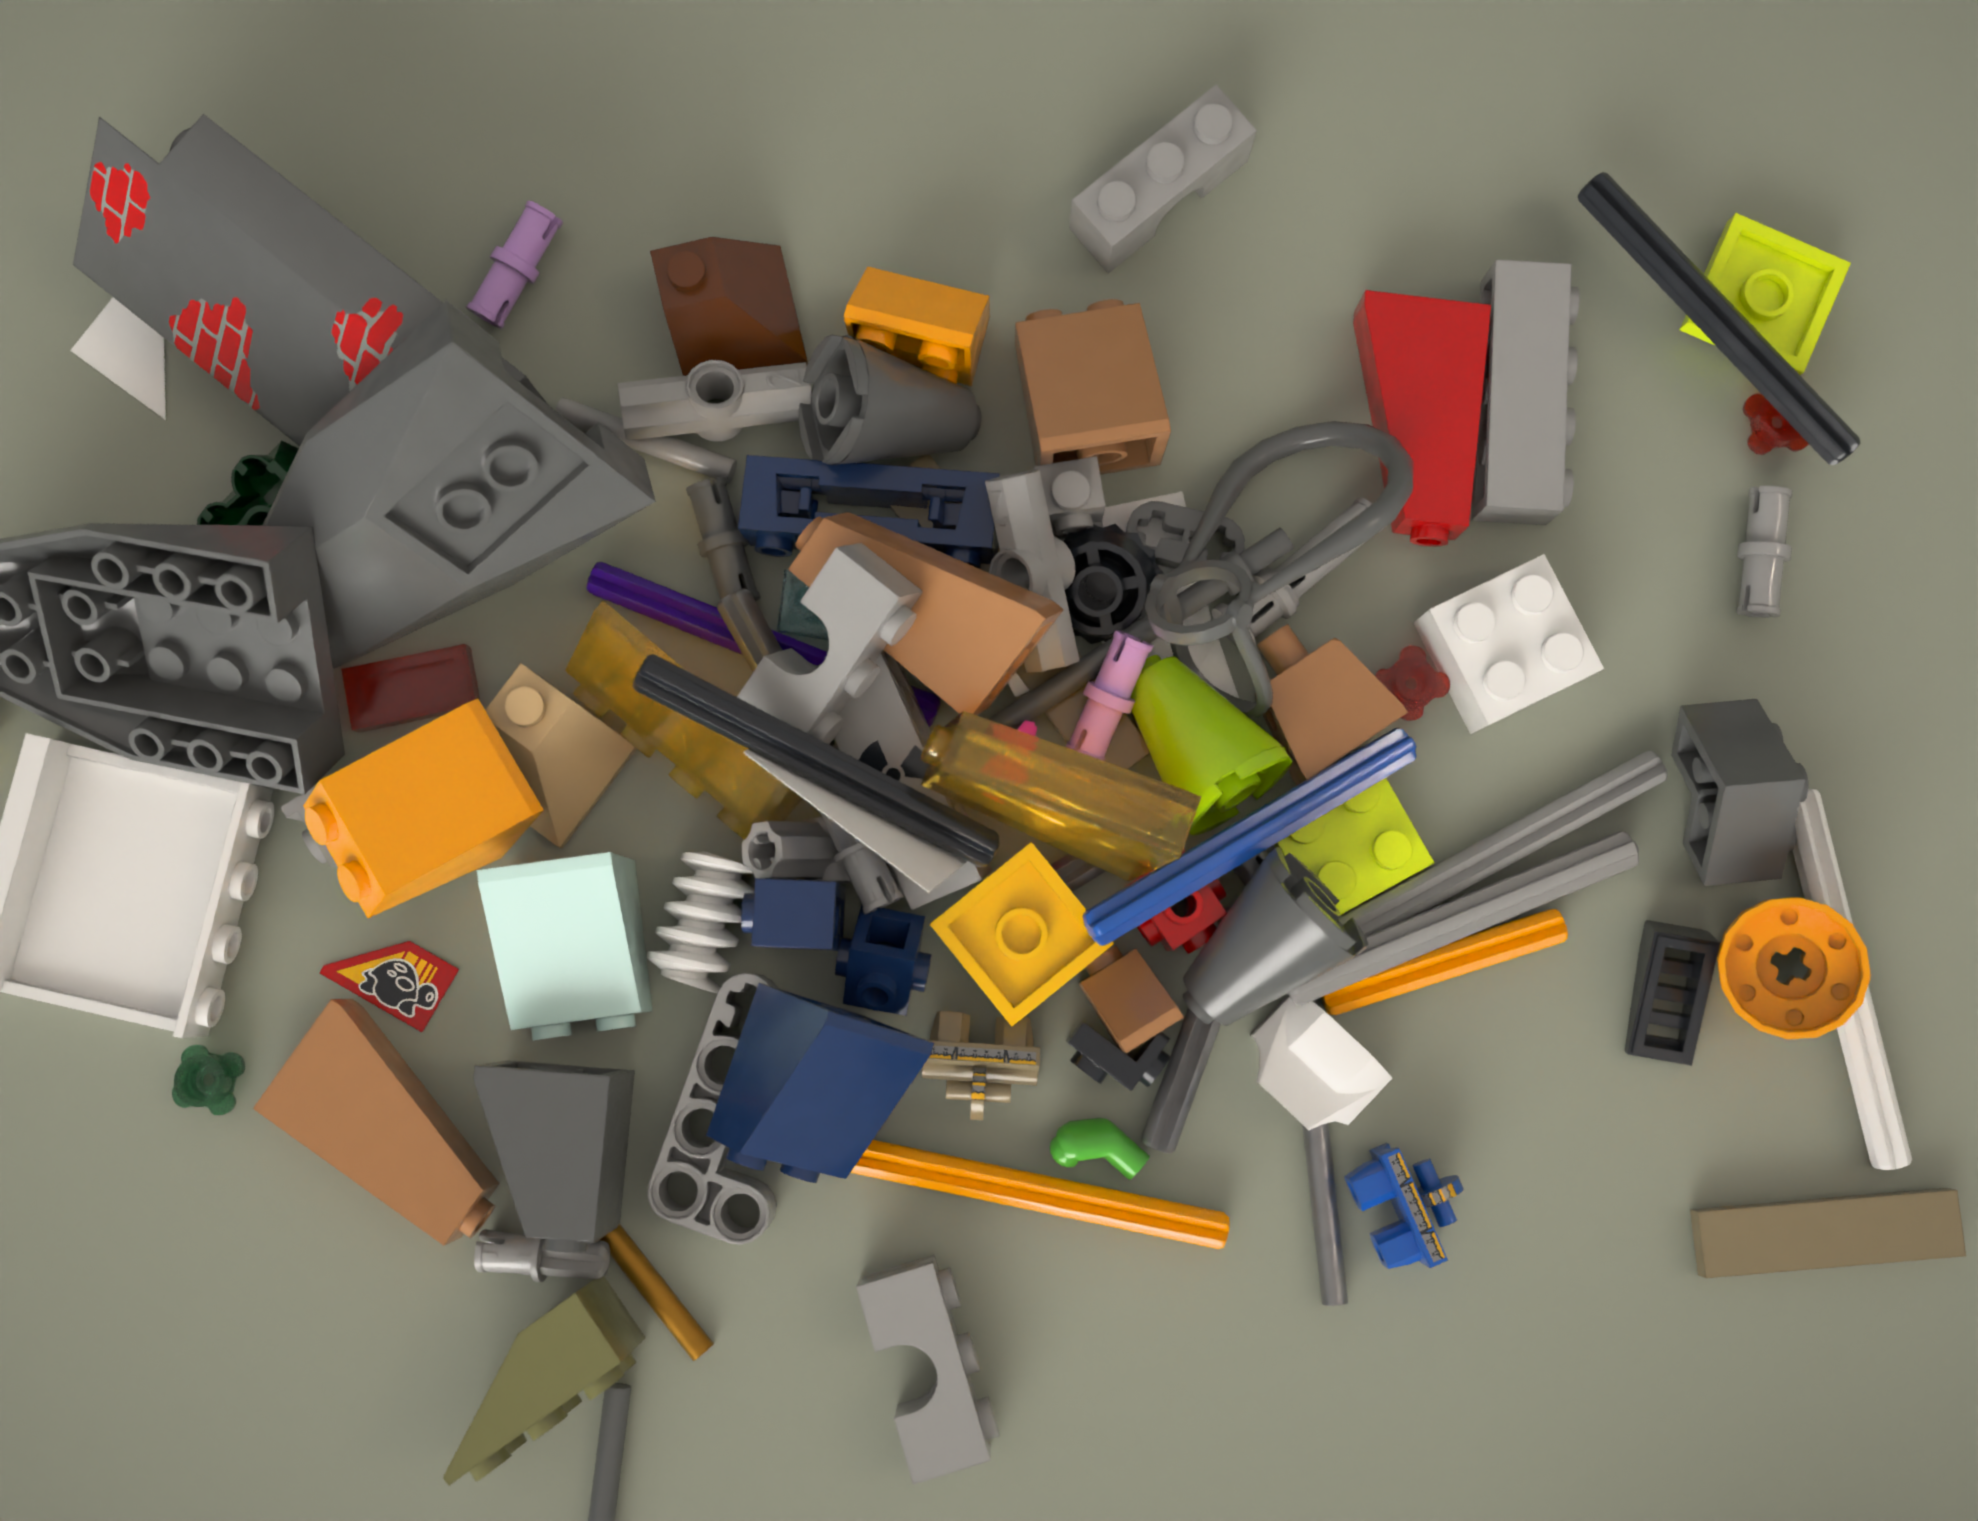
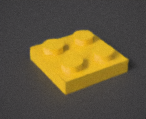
[930,842,1114,1026]

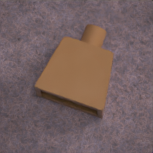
[1254,624,1408,786]

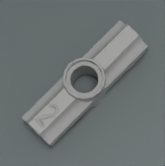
[618,360,812,442]
[985,469,1080,673]

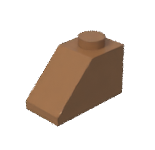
[1078,945,1184,1053]

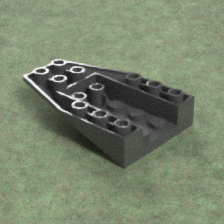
[262,300,656,669]
[0,523,345,794]

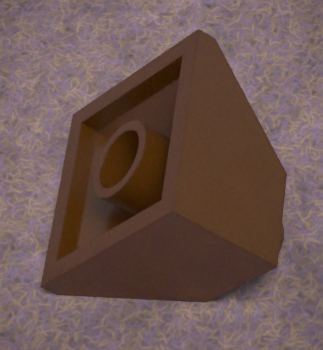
[650,237,808,376]

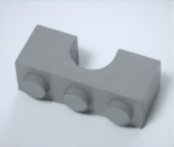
[1069,84,1257,273]
[737,543,923,744]
[856,1254,1000,1485]

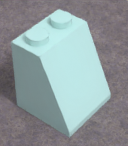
[477,852,652,1041]

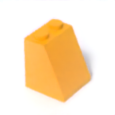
[303,699,544,918]

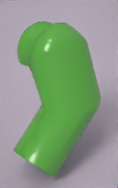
[1049,1118,1150,1180]

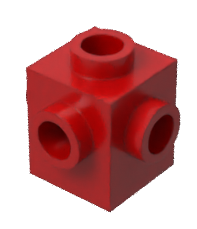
[1124,848,1227,954]

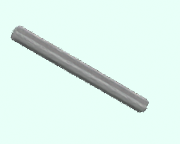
[1338,751,1668,936]
[1288,831,1639,1005]

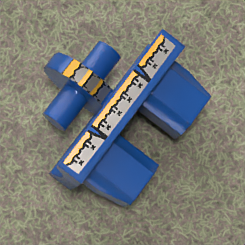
[1344,1143,1464,1269]

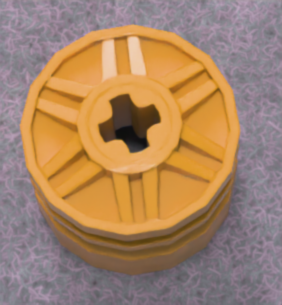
[1717,897,1871,1039]

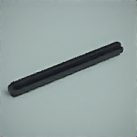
[1578,172,1861,466]
[632,654,1000,867]

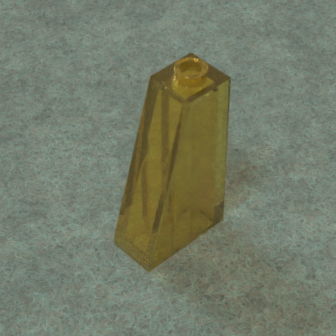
[921,711,1201,881]

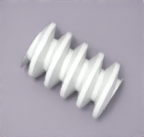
[646,851,755,993]

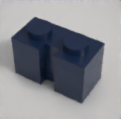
[741,878,846,951]

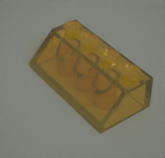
[565,601,803,840]

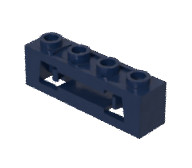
[738,455,1000,569]

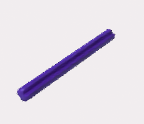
[586,562,941,728]

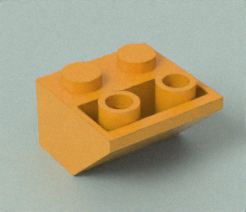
[844,266,990,386]

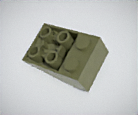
[443,1276,646,1486]

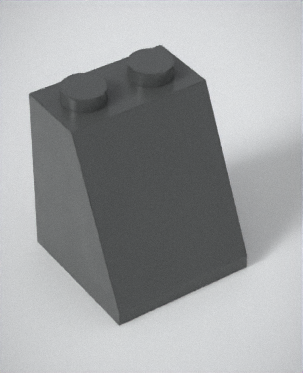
[473,1060,635,1253]

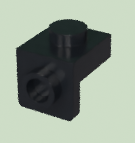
[1066,1021,1171,1091]

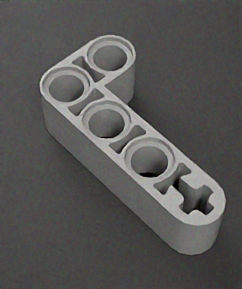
[647,973,777,1245]

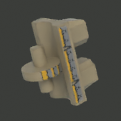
[922,1011,1040,1120]

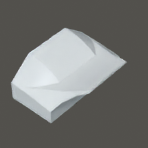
[1250,995,1392,1130]

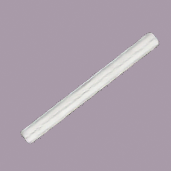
[1793,789,1912,1170]

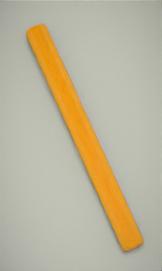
[851,1140,1230,1249]

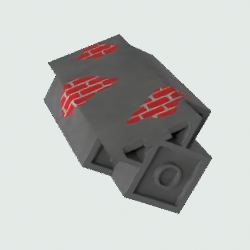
[73,114,548,446]

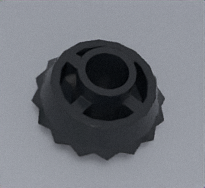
[1064,524,1164,644]

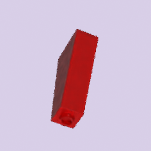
[1353,290,1491,547]

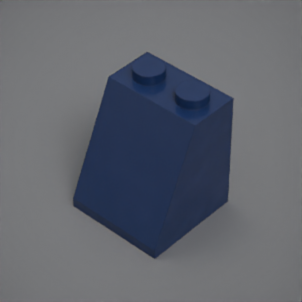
[706,983,934,1183]

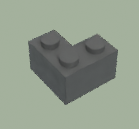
[1671,698,1809,886]

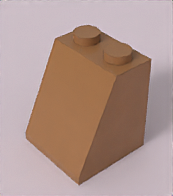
[1015,299,1171,475]

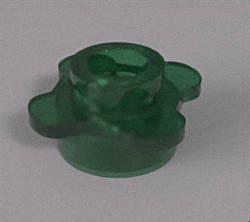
[172,1044,245,1116]

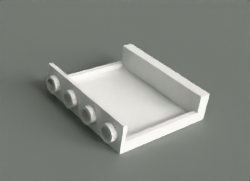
[0,733,274,1038]

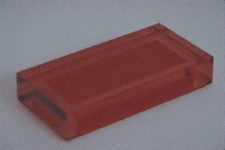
[341,644,481,733]

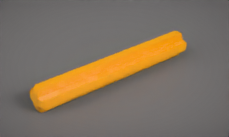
[1321,909,1568,1015]

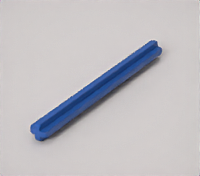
[1082,728,1417,946]

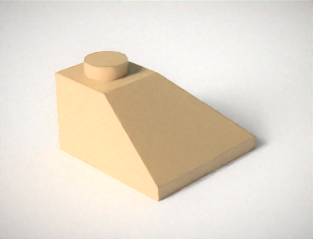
[485,663,638,849]

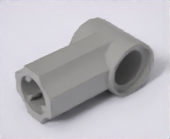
[742,817,852,884]

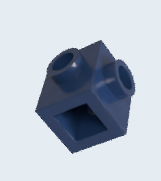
[835,905,932,1016]

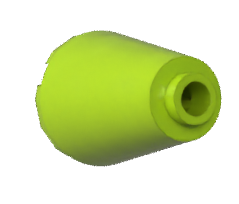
[1130,655,1293,836]

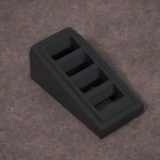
[1625,920,1720,1066]

